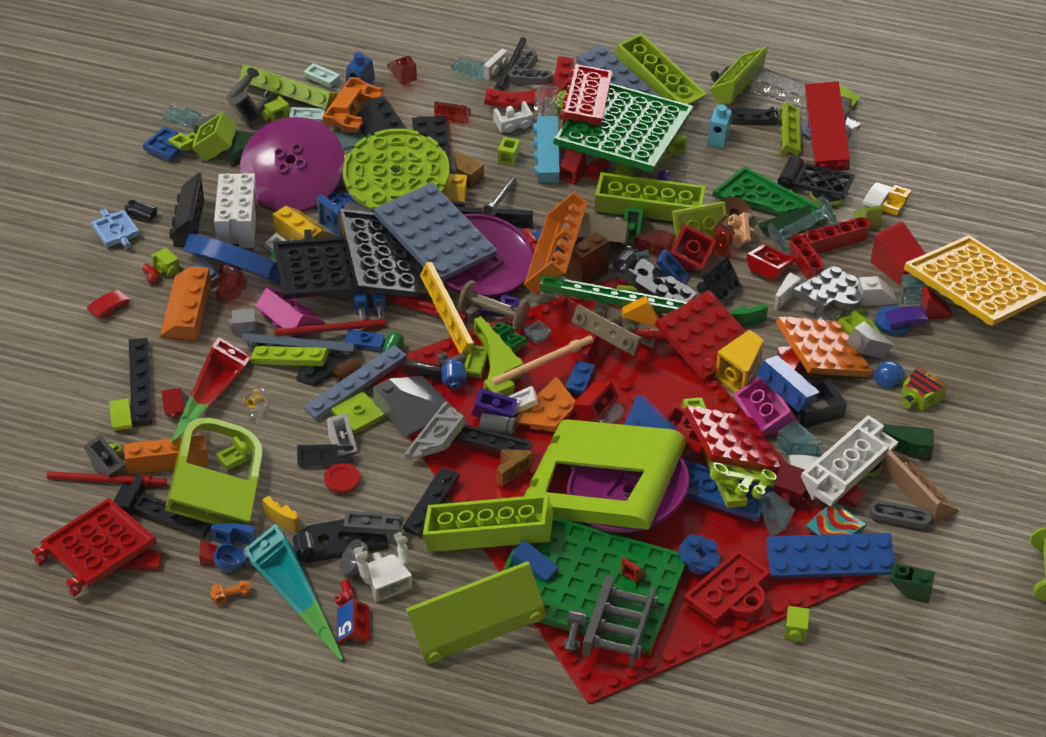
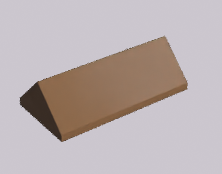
[883,450,958,524]

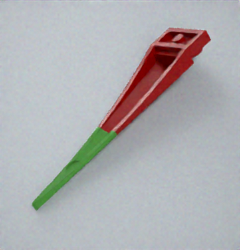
[171,337,251,444]

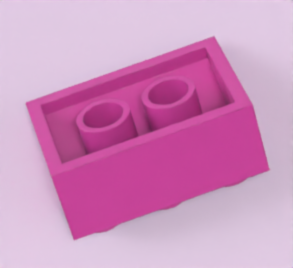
[255,287,325,337]
[733,377,799,435]

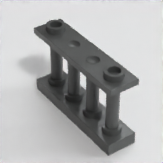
[582,576,658,667]

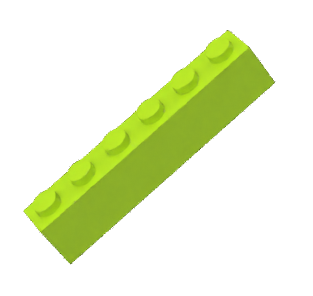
[239,65,338,109]

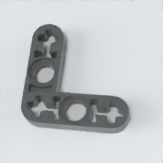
[508,50,554,86]

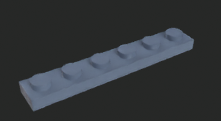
[241,333,357,355]
[304,345,407,422]

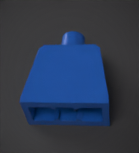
[346,52,375,85]

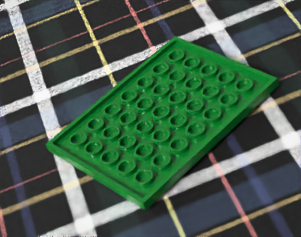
[553,83,693,172]

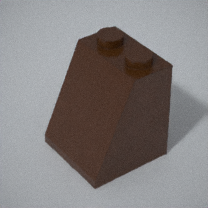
[559,232,610,284]

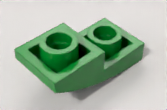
[729,303,768,327]
[492,322,528,353]

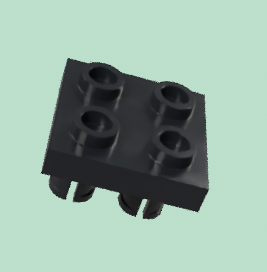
[697,256,742,305]

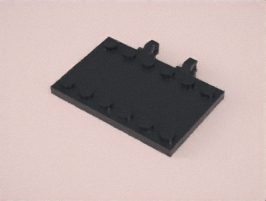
[338,208,428,298]
[273,227,366,299]

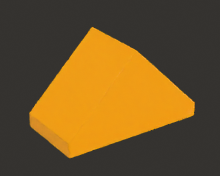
[621,295,659,327]

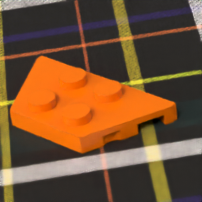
[515,377,576,432]

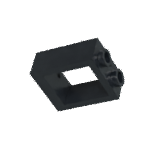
[787,378,847,429]

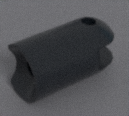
[124,200,157,223]

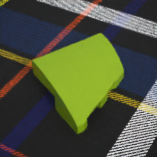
[838,308,880,335]

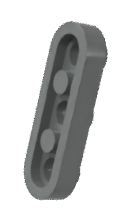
[869,500,932,529]

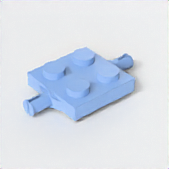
[91,208,140,249]

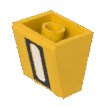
[715,330,764,393]

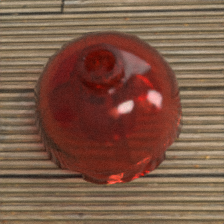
[216,263,247,300]

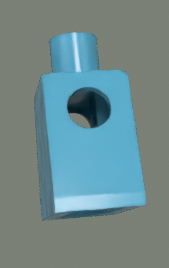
[707,104,732,149]

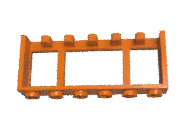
[524,192,588,295]

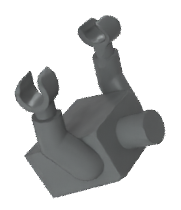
[226,67,274,127]

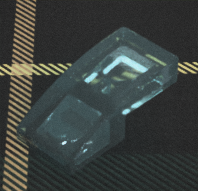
[163,104,202,126]

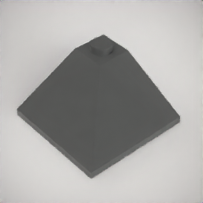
[373,376,453,438]

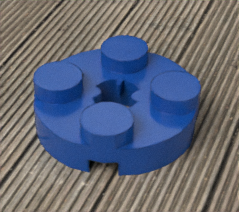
[679,534,720,575]

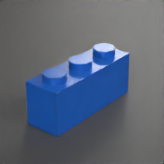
[756,355,820,412]

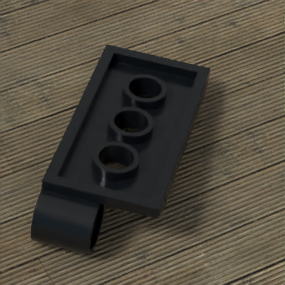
[612,250,697,302]
[292,519,389,563]

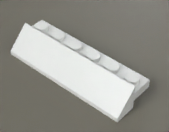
[801,415,898,507]

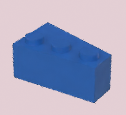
[624,394,678,431]

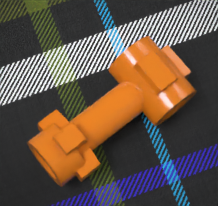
[210,580,251,605]

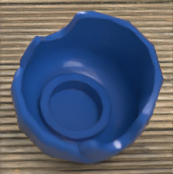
[874,361,905,389]
[213,543,247,573]

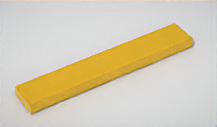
[420,262,474,356]

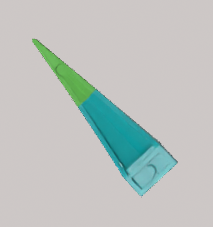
[244,524,345,662]

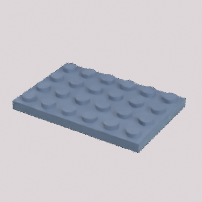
[373,182,498,282]

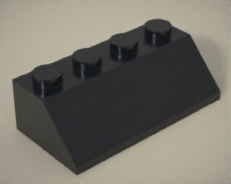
[355,96,407,137]
[169,173,205,247]

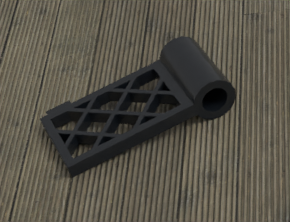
[777,156,855,200]

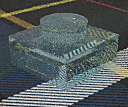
[525,320,551,344]

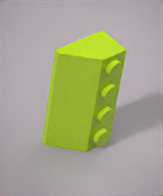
[710,47,768,105]

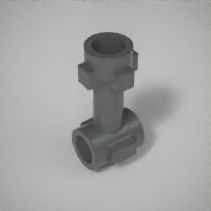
[563,609,586,652]

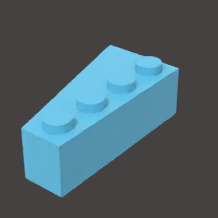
[533,116,559,183]

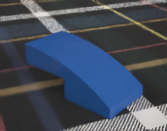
[211,523,257,545]

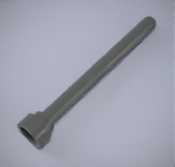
[482,177,516,217]

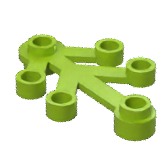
[710,463,777,499]

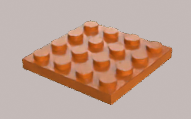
[776,317,872,377]

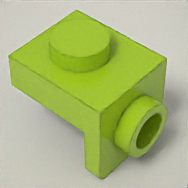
[216,436,248,471]

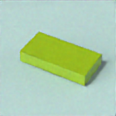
[465,345,488,379]

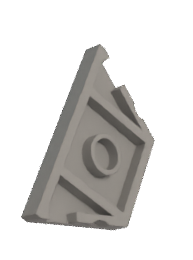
[404,402,467,460]

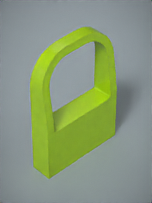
[165,418,262,525]

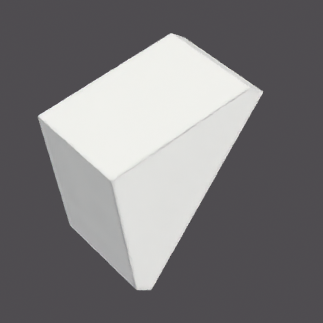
[327,413,358,457]

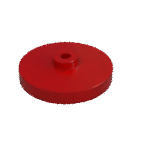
[324,463,360,494]

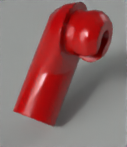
[142,263,160,285]

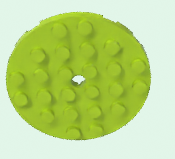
[343,129,450,211]

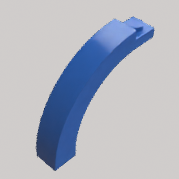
[183,234,280,285]

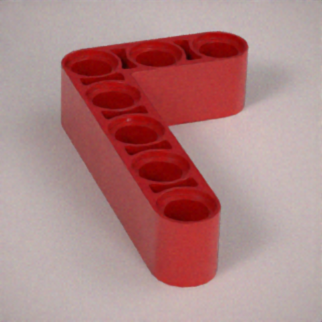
[788,217,870,280]

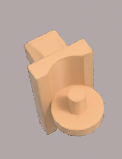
[727,212,755,249]

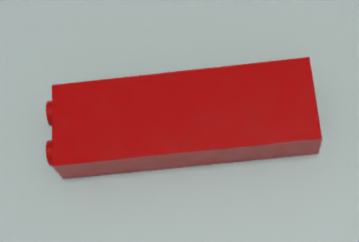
[805,81,850,171]

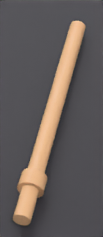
[490,335,593,385]

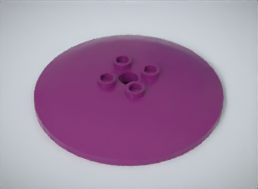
[240,117,345,212]
[442,214,533,298]
[567,456,689,533]

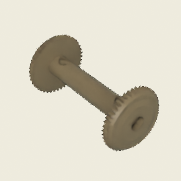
[458,280,530,331]

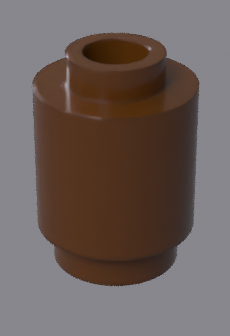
[332,358,362,382]

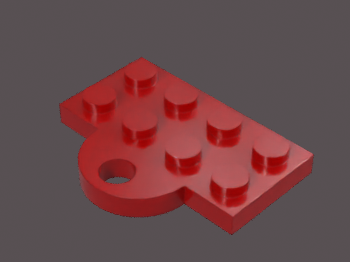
[683,549,771,625]

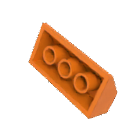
[160,266,212,341]
[124,434,208,475]

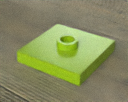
[331,391,386,436]

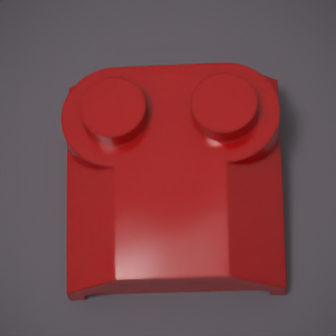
[746,243,796,281]

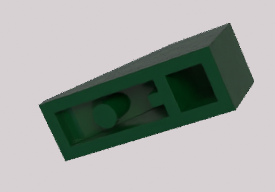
[758,205,817,233]
[882,424,934,459]

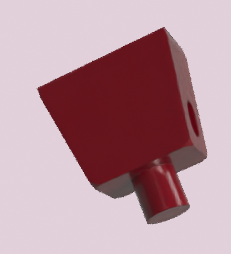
[773,461,810,509]

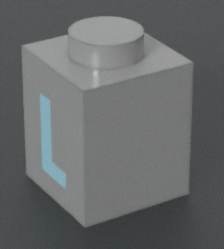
[229,308,257,337]

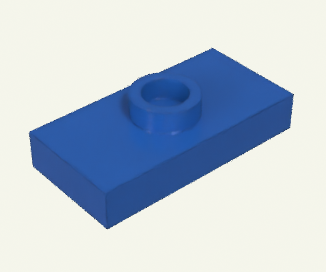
[344,329,385,352]

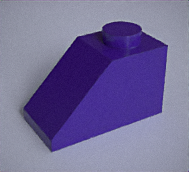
[471,388,517,418]

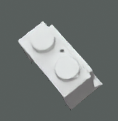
[493,101,533,133]

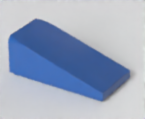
[512,541,558,582]

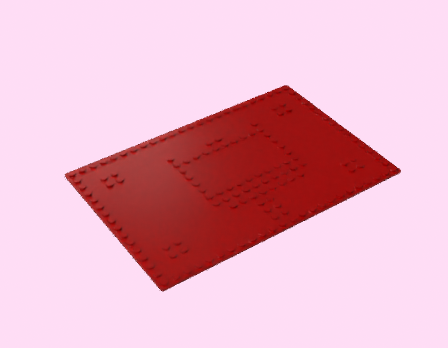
[372,276,878,704]

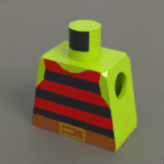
[901,366,948,410]

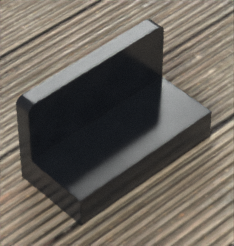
[114,476,146,517]

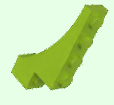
[474,316,523,396]

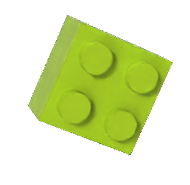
[192,112,237,161]

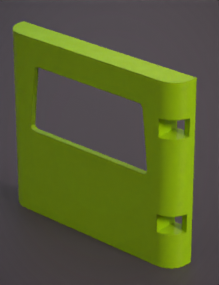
[523,420,686,530]

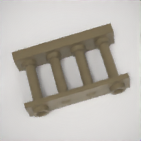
[572,301,659,355]

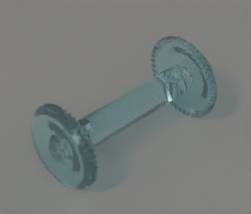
[768,197,836,252]

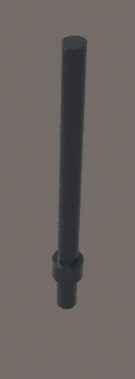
[494,37,527,91]

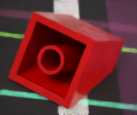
[870,221,926,286]

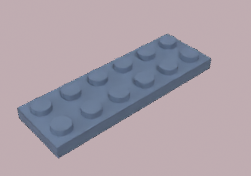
[576,45,661,97]

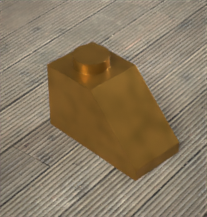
[454,151,484,188]

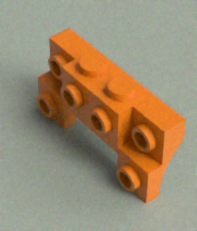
[322,77,384,133]

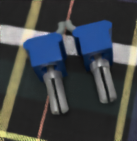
[353,293,387,321]

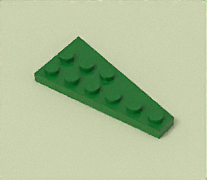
[712,166,830,226]

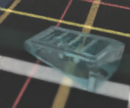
[451,57,485,81]

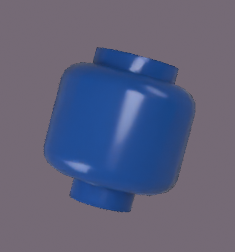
[441,359,467,389]

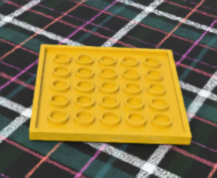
[904,235,1046,326]

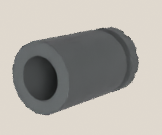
[479,413,517,437]

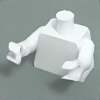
[354,532,413,602]

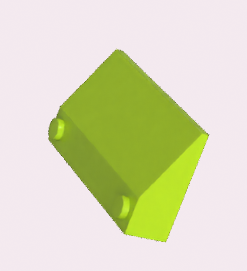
[406,561,547,665]

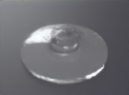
[588,404,624,424]

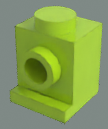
[262,96,290,123]
[498,137,520,166]
[151,247,180,278]

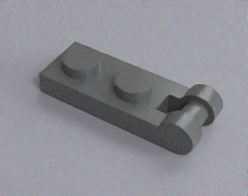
[343,511,404,537]

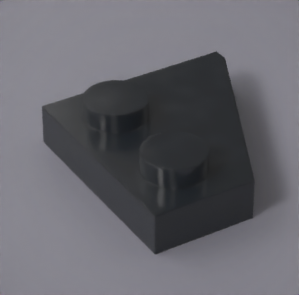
[296,356,344,387]

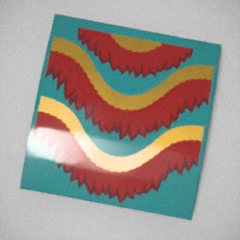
[806,503,866,535]

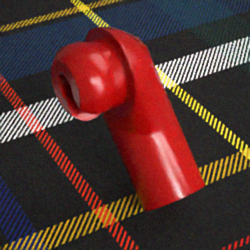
[334,579,354,607]

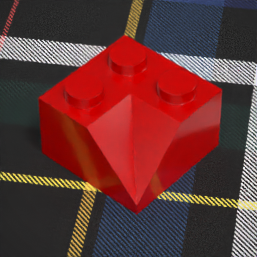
[670,224,717,270]

